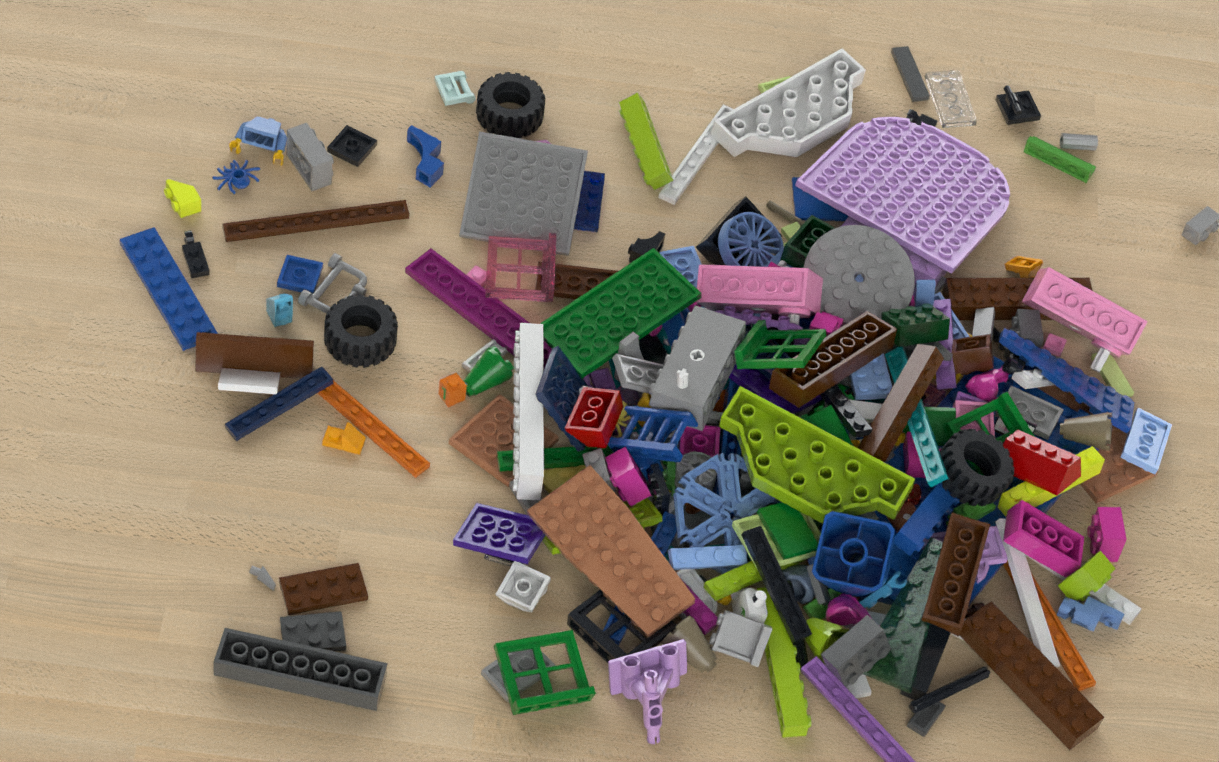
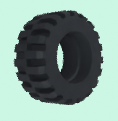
[476,72,546,139]
[324,294,398,368]
[939,429,1014,506]

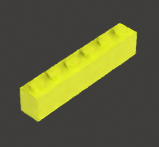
[998,446,1105,517]

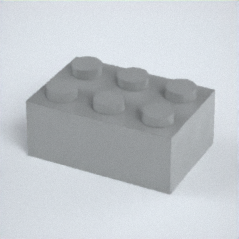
[286,123,334,191]

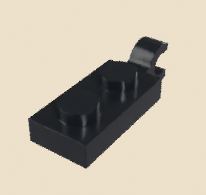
[182,230,210,279]

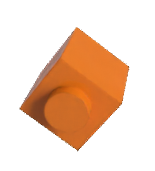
[438,372,467,407]

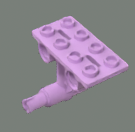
[608,639,687,744]

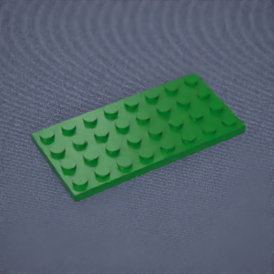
[540,248,702,378]

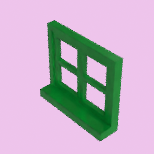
[734,320,827,369]
[945,392,1035,477]
[493,630,596,715]

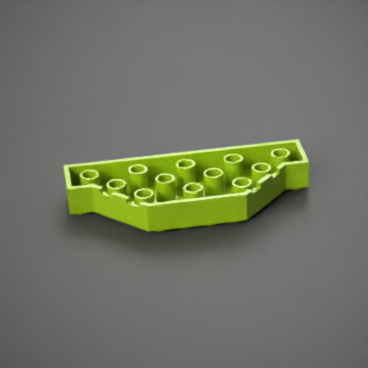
[720,386,915,524]

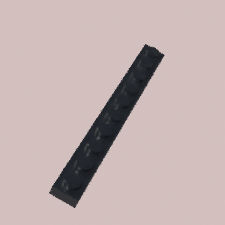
[767,314,872,438]

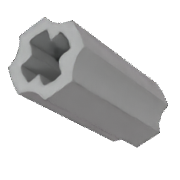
[1060,133,1098,150]

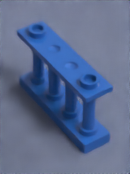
[608,406,698,462]

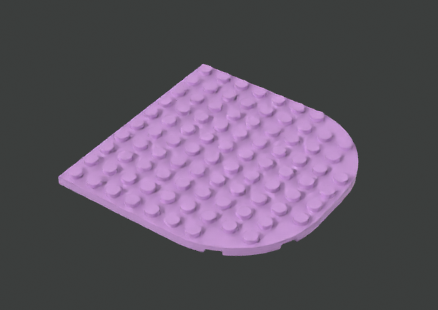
[795,117,1010,274]

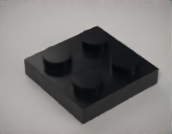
[327,125,378,167]
[647,463,670,516]

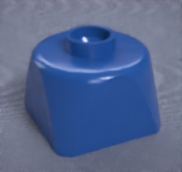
[812,511,895,596]

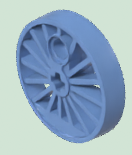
[718,212,784,267]

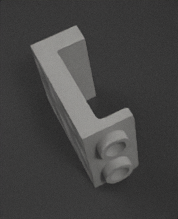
[709,610,772,667]

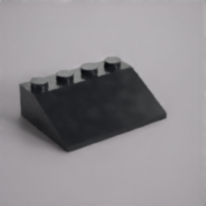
[696,196,782,266]

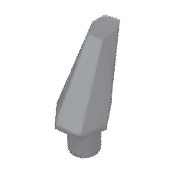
[249,566,276,591]

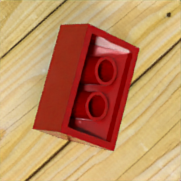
[565,387,624,448]

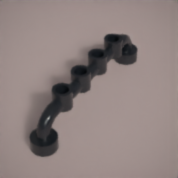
[992,327,1026,375]

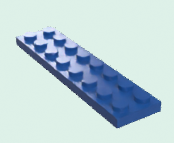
[120,227,218,351]

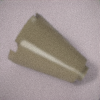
[1060,412,1112,451]
[661,616,717,672]

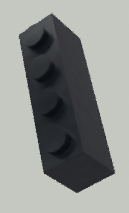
[899,623,950,700]

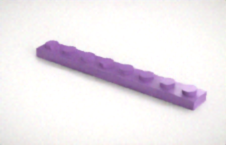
[801,656,915,762]

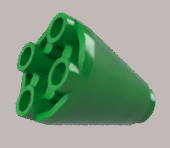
[463,346,514,397]

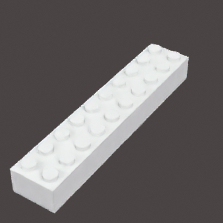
[513,323,544,500]

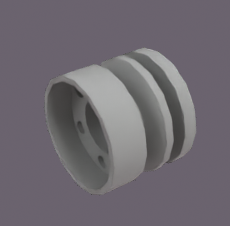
[675,452,717,492]

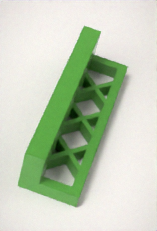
[1024,136,1096,183]

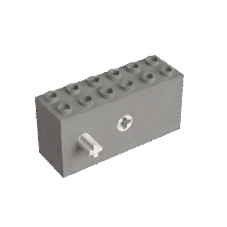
[649,306,746,431]

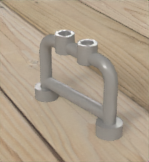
[298,253,367,314]

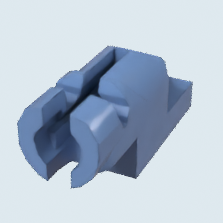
[1057,596,1125,632]

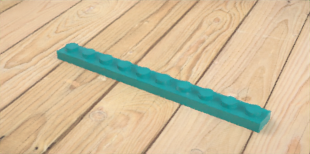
[885,347,949,487]

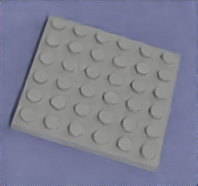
[459,132,588,256]

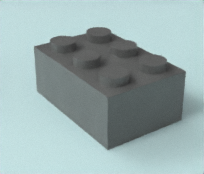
[821,615,891,688]

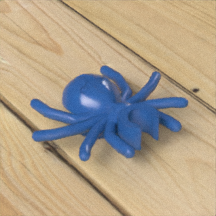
[212,160,260,194]

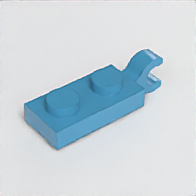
[858,571,907,609]

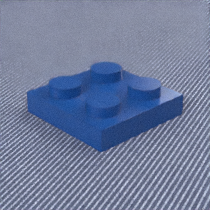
[277,255,323,294]

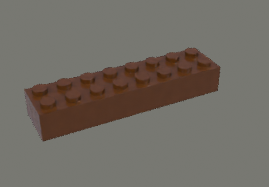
[942,277,1093,321]
[769,311,897,408]
[959,601,1105,750]

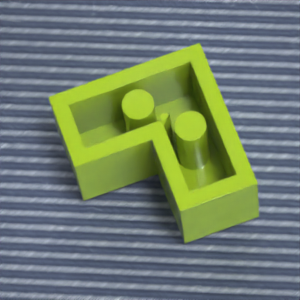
[1058,550,1116,602]

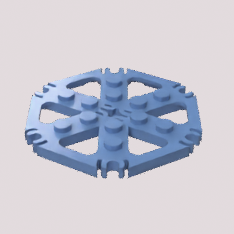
[673,453,782,574]

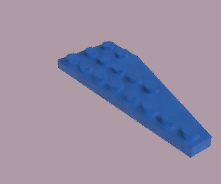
[999,328,1135,433]

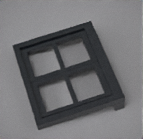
[567,590,677,663]

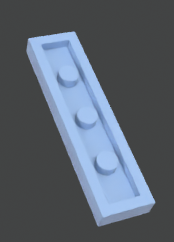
[668,545,747,570]

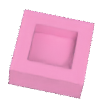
[467,265,491,287]
[1043,333,1067,357]

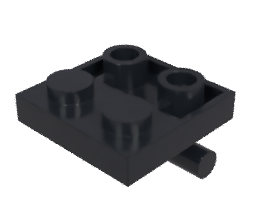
[995,85,1041,125]

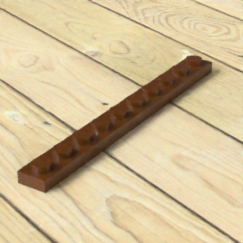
[222,200,410,242]

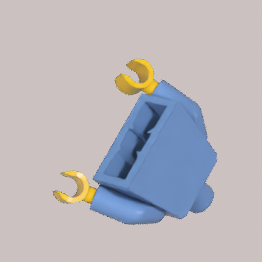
[229,117,287,166]

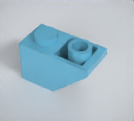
[266,293,293,327]

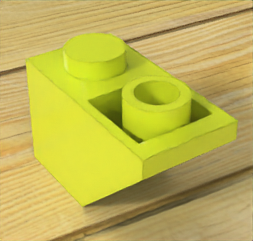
[164,179,201,218]

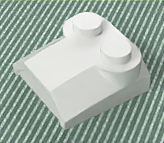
[496,561,551,612]

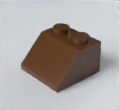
[951,334,994,375]

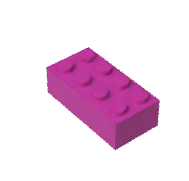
[1003,500,1084,578]

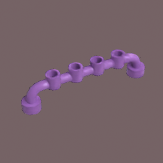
[714,306,809,345]

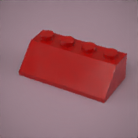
[1003,430,1081,495]

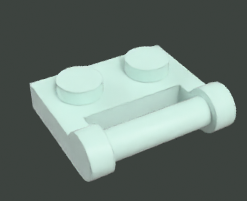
[434,71,476,106]

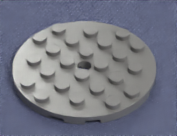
[803,225,915,326]

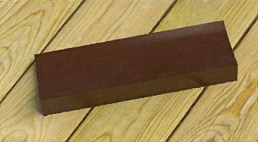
[195,332,314,379]
[922,513,990,637]

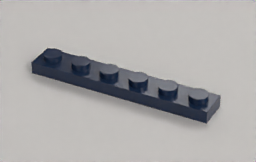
[225,366,334,441]

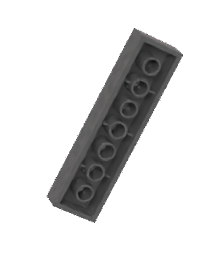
[213,628,388,711]

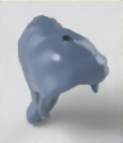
[782,564,815,604]

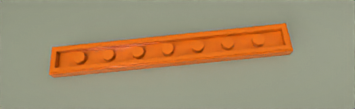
[318,380,430,478]
[1003,560,1096,691]

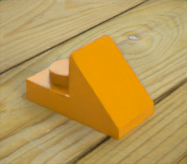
[1005,256,1043,278]
[322,422,366,455]

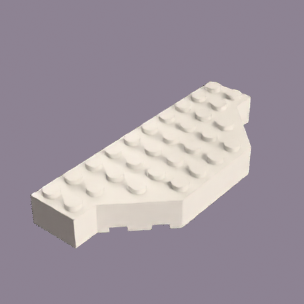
[711,49,866,157]

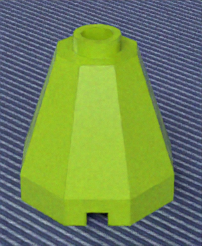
[805,617,849,664]

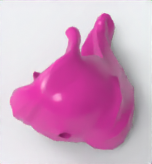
[965,366,1009,402]
[826,593,880,626]

